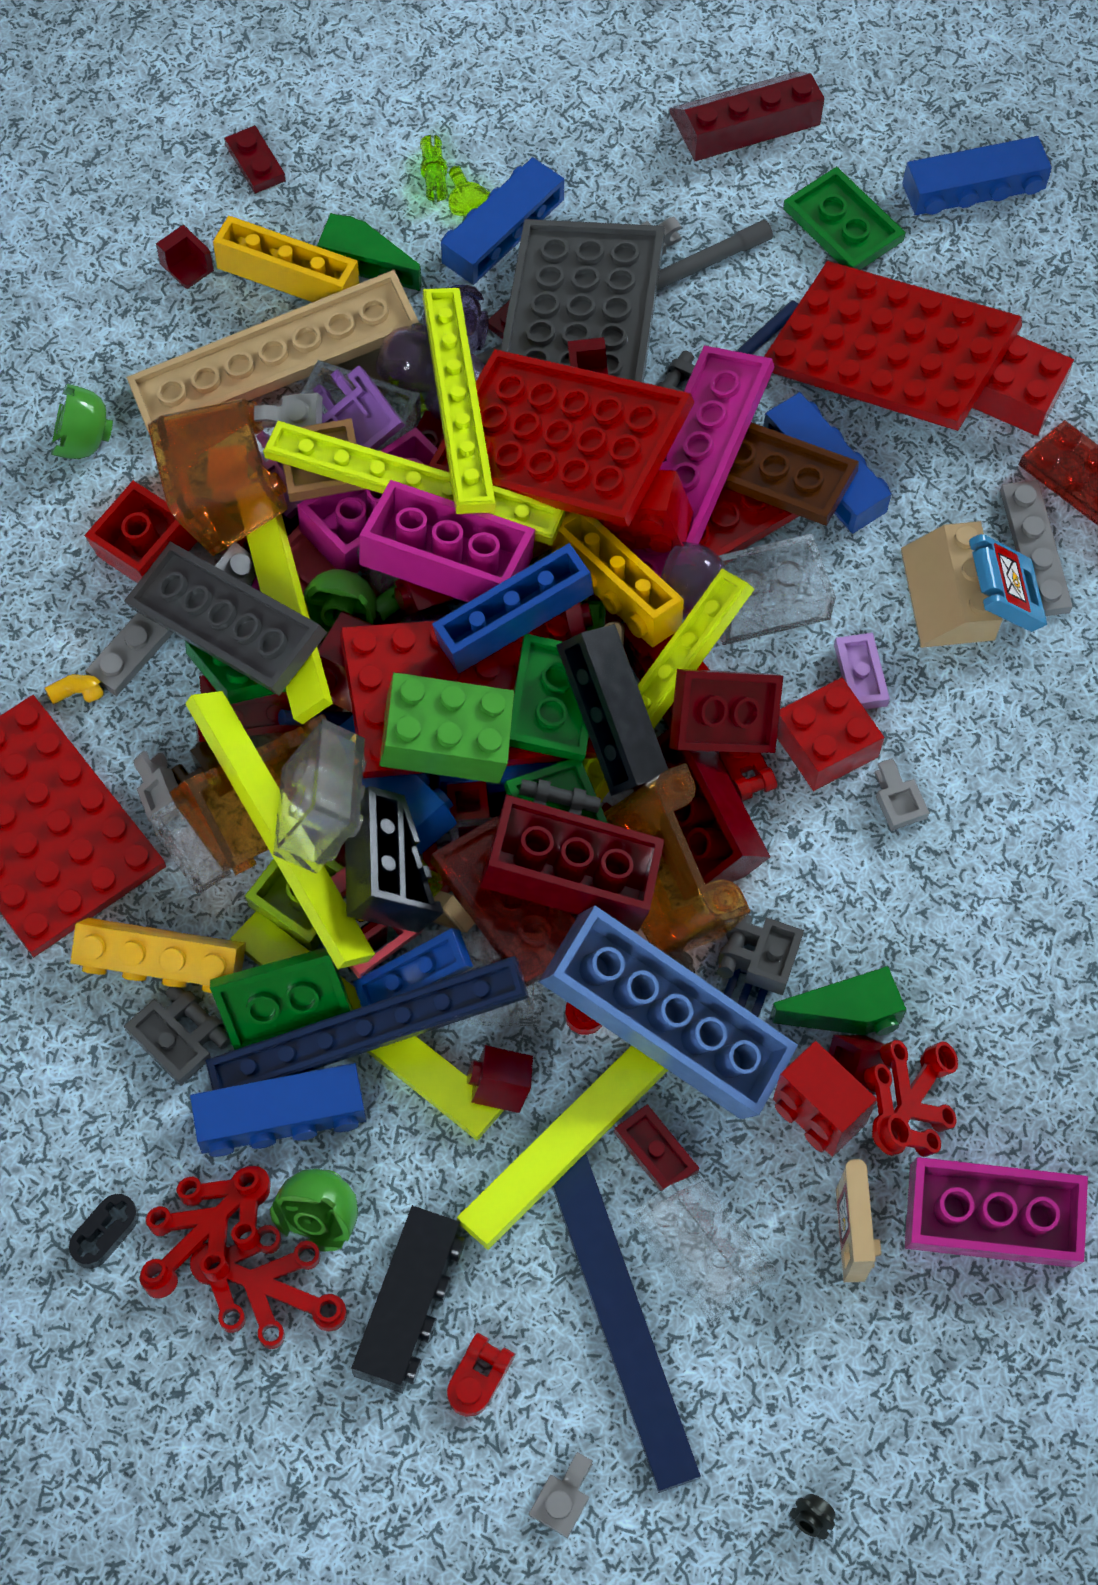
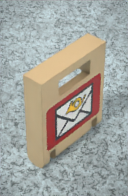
[836,1159,881,1283]

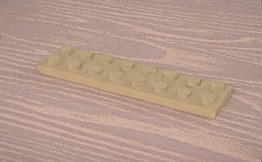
[126,270,422,440]

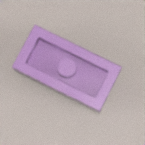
[834,633,890,710]

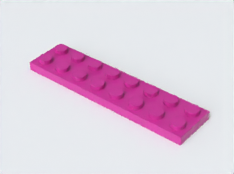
[594,345,775,600]

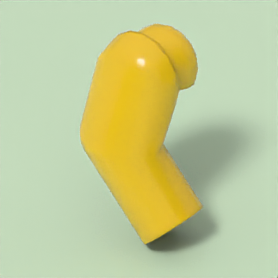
[44,674,104,705]

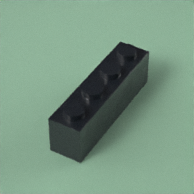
[556,624,670,796]
[351,1205,466,1394]

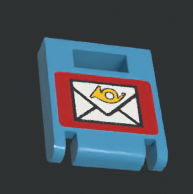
[969,534,1047,632]

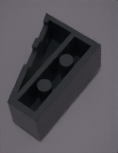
[344,786,444,933]

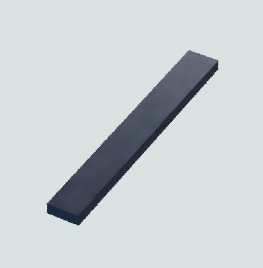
[205,956,529,1090]
[552,1153,701,1493]

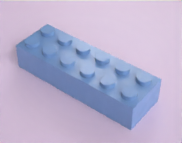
[538,906,798,1119]

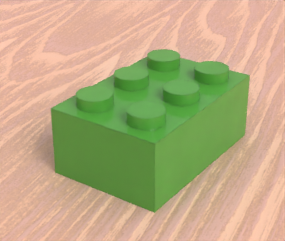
[379,672,514,784]

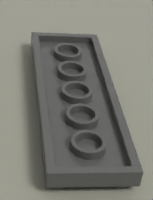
[124,541,327,696]

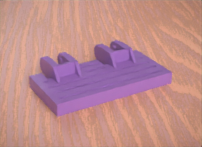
[244,365,406,519]

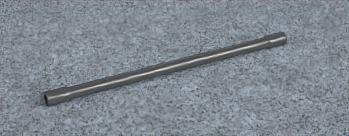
[426,220,773,396]

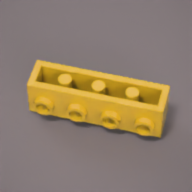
[213,215,359,302]
[552,513,684,648]
[70,918,246,993]

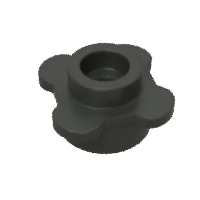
[790,1494,836,1540]

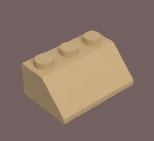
[901,521,1003,648]

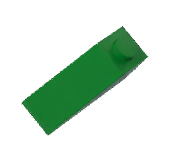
[317,213,422,291]
[770,966,907,1036]

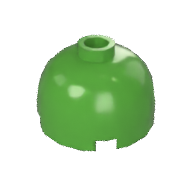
[51,384,113,459]
[303,569,377,641]
[270,1169,359,1251]

